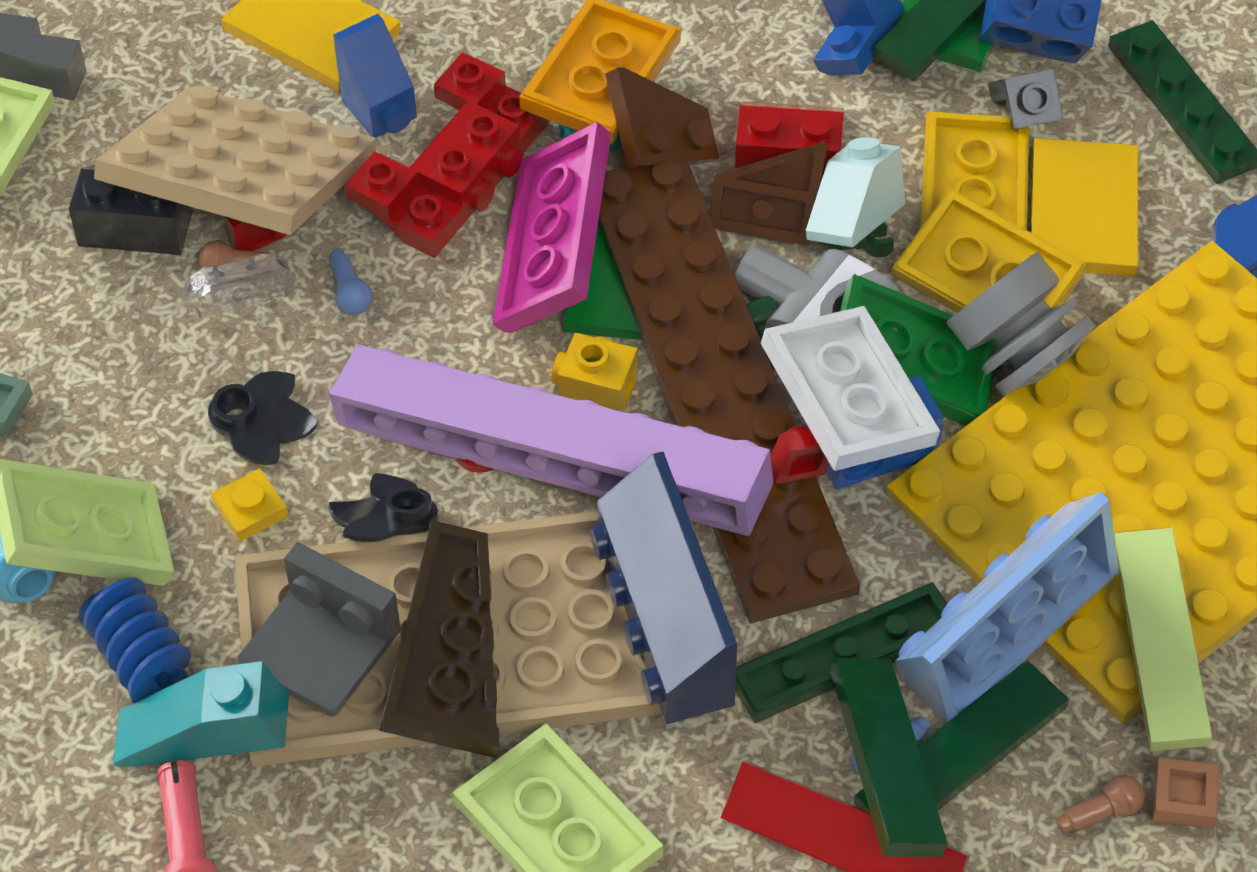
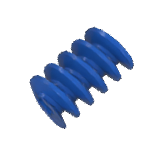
[78,577,191,703]

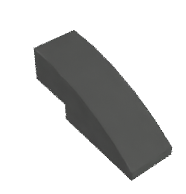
[0,13,87,101]

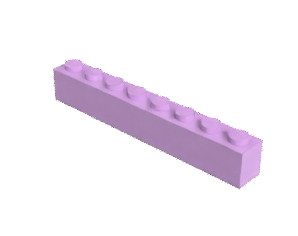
[329,344,773,536]

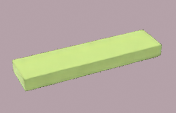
[1114,528,1212,752]

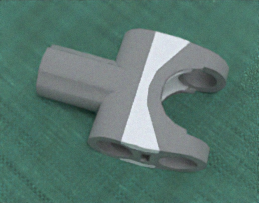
[735,246,902,329]

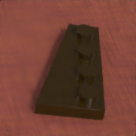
[379,520,500,758]

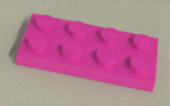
[493,122,611,333]

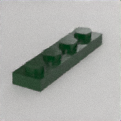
[1108,20,1257,184]

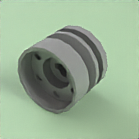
[946,251,1096,397]

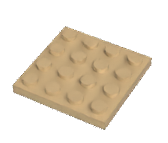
[94,86,377,235]

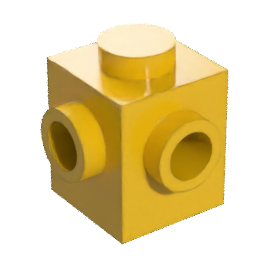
[551,333,638,412]

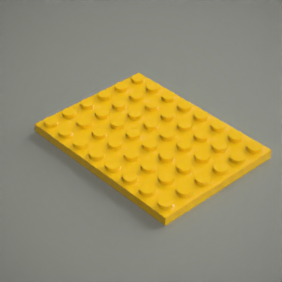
[887,241,1257,724]

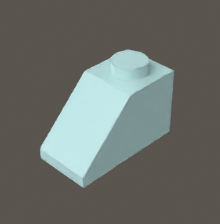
[806,137,905,247]

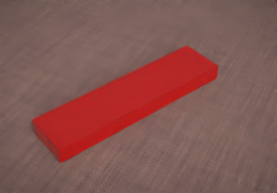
[720,761,971,872]

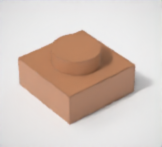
[1152,757,1219,829]

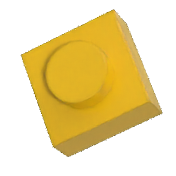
[210,468,289,542]

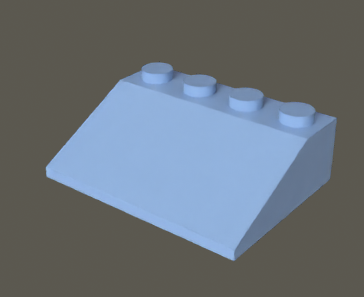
[895,492,1119,723]

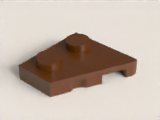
[605,67,719,171]
[709,142,829,246]

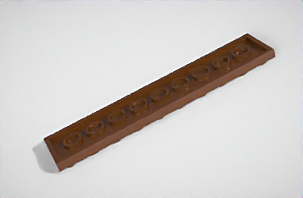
[598,153,860,624]

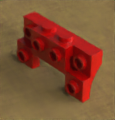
[344,52,549,258]

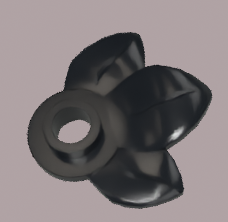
[208,371,318,465]
[329,473,438,542]

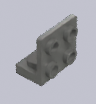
[238,542,401,717]

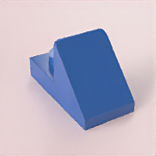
[813,0,905,75]

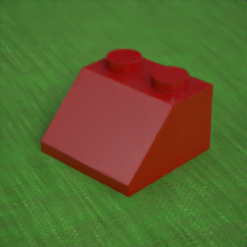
[735,101,844,168]

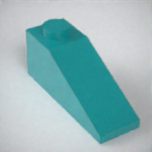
[113,661,289,766]

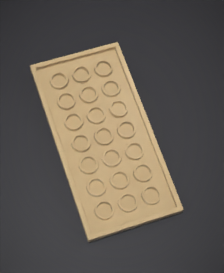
[234,511,694,767]

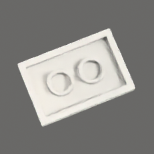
[761,306,940,471]

